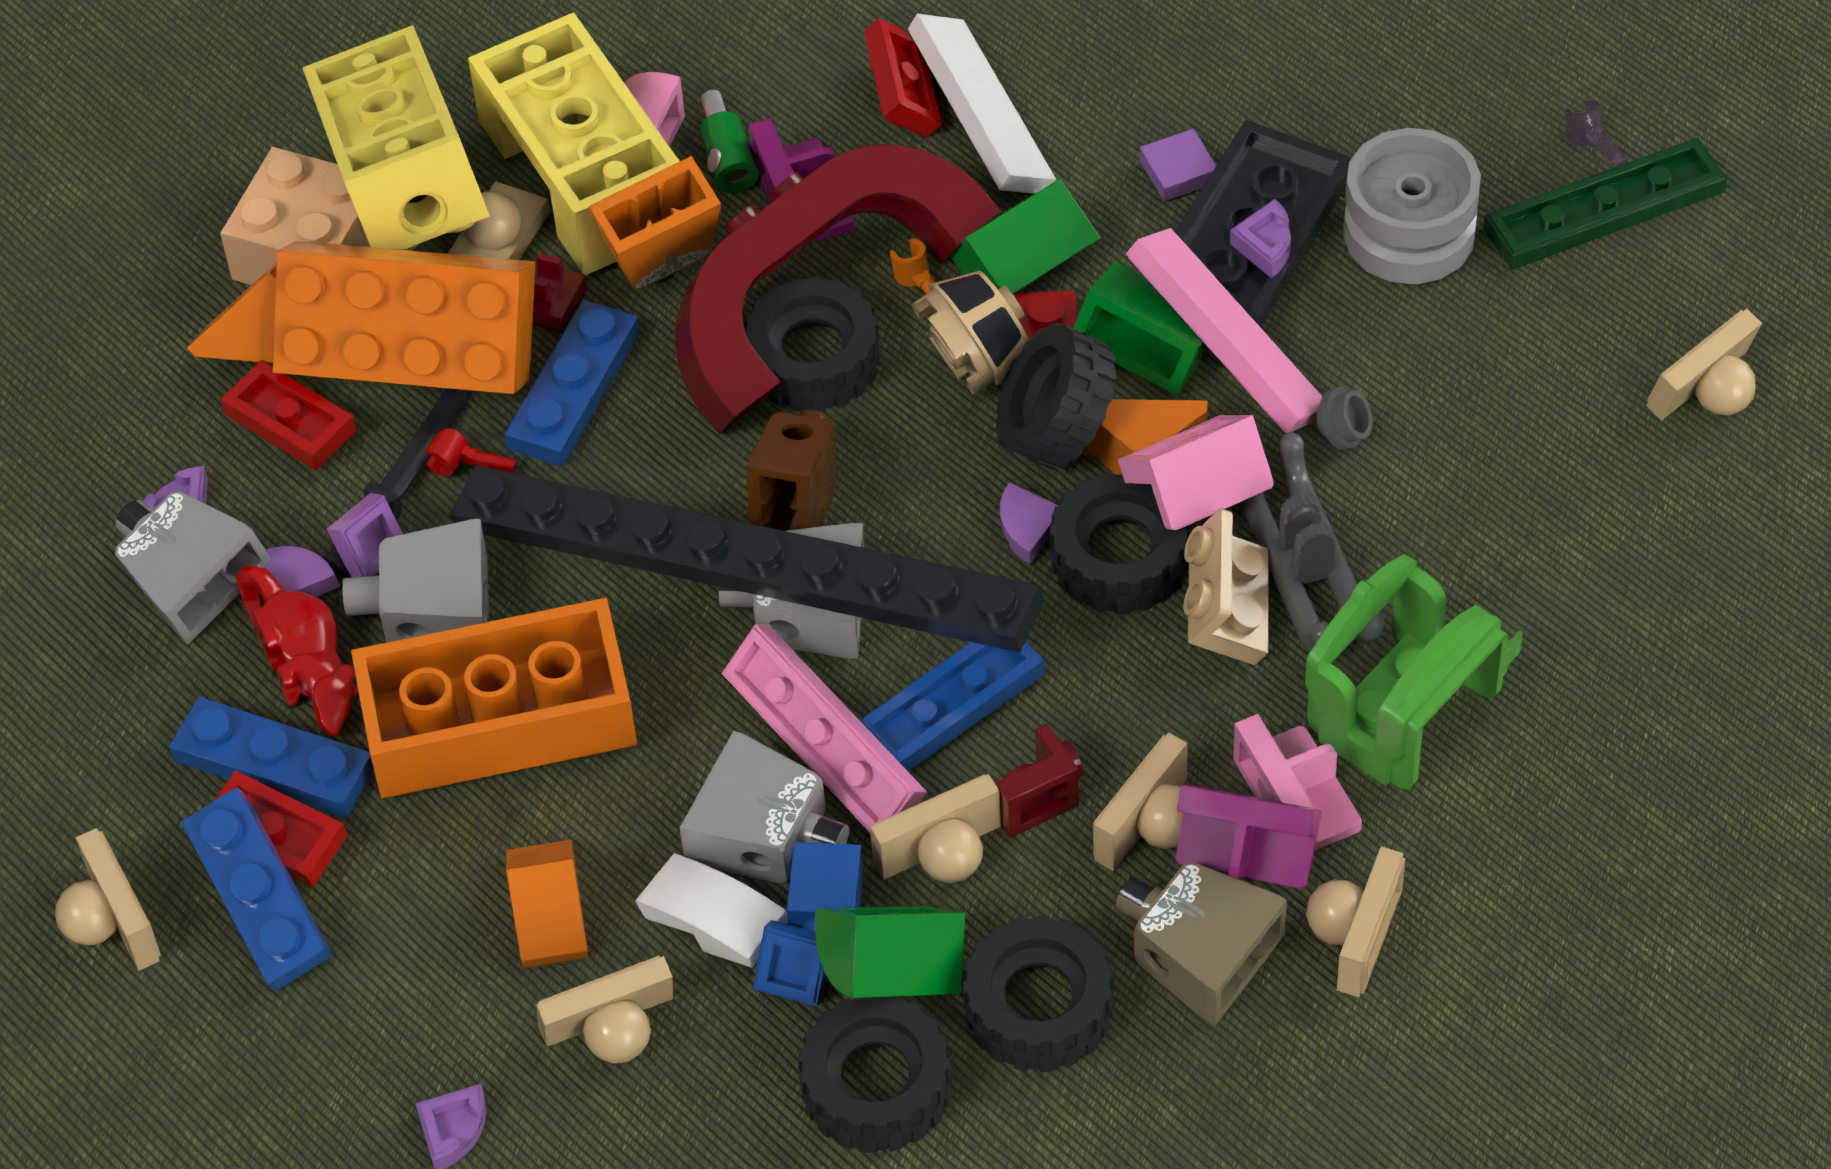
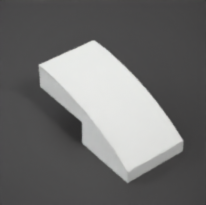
[635,853,788,968]

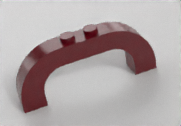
[675,145,1002,435]

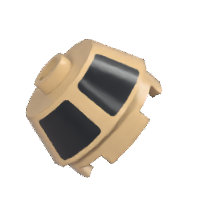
[911,271,1028,395]

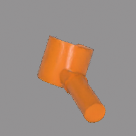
[890,238,936,294]

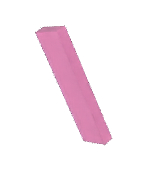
[1126,228,1322,433]
[721,624,927,832]

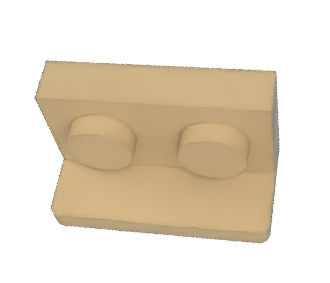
[1183,508,1268,665]

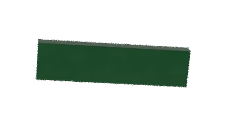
[1483,137,1727,270]

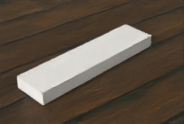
[908,14,1056,194]

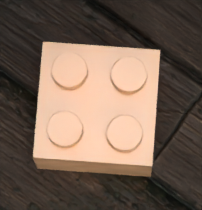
[220,147,371,285]

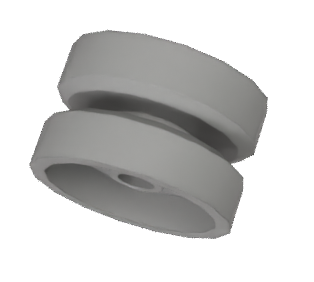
[1343,128,1481,285]

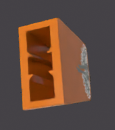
[589,156,721,290]

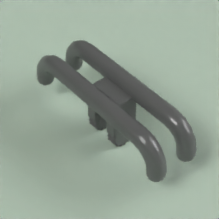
[1240,433,1385,652]

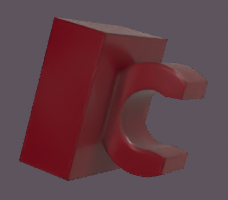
[529,253,588,334]

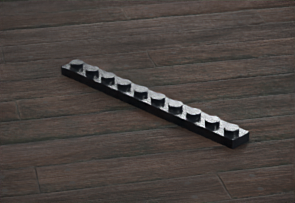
[449,465,1045,653]

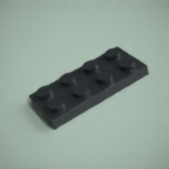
[1175,120,1352,328]

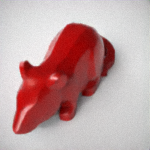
[235,565,359,736]

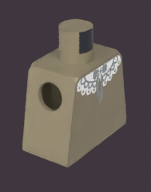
[1115,862,1287,1026]

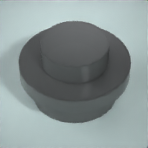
[1317,387,1373,450]

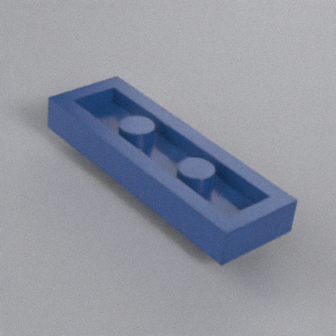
[504,300,640,467]
[860,642,1045,772]
[169,697,374,818]
[181,787,333,991]

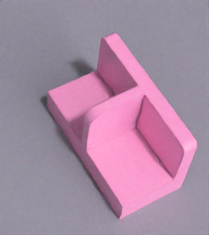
[1118,415,1274,530]
[1233,714,1362,851]

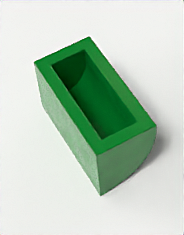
[950,179,1101,294]
[1073,261,1208,396]
[815,906,965,998]

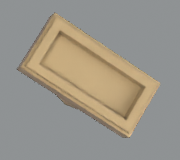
[448,181,550,260]
[1646,309,1762,421]
[1093,732,1188,871]
[870,774,1001,884]
[55,828,161,971]
[1306,847,1405,997]
[536,955,673,1064]

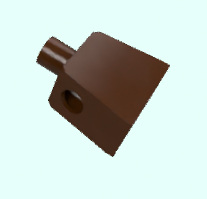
[747,410,836,531]

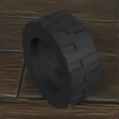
[744,276,881,412]
[995,322,1116,469]
[1050,472,1190,614]
[963,915,1113,1072]
[798,996,952,1153]

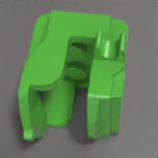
[1305,554,1523,790]

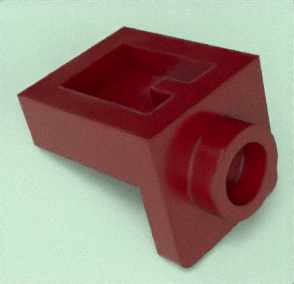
[995,724,1084,838]

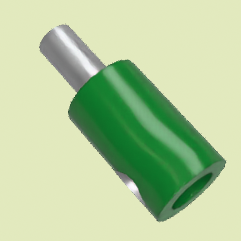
[699,90,759,193]

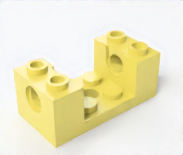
[468,12,680,276]
[302,25,490,251]

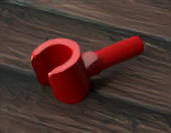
[426,428,517,477]

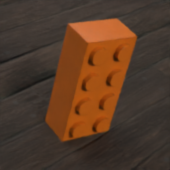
[273,241,535,394]
[351,598,638,799]

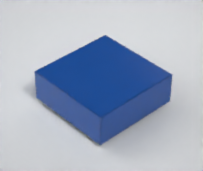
[753,920,827,1007]

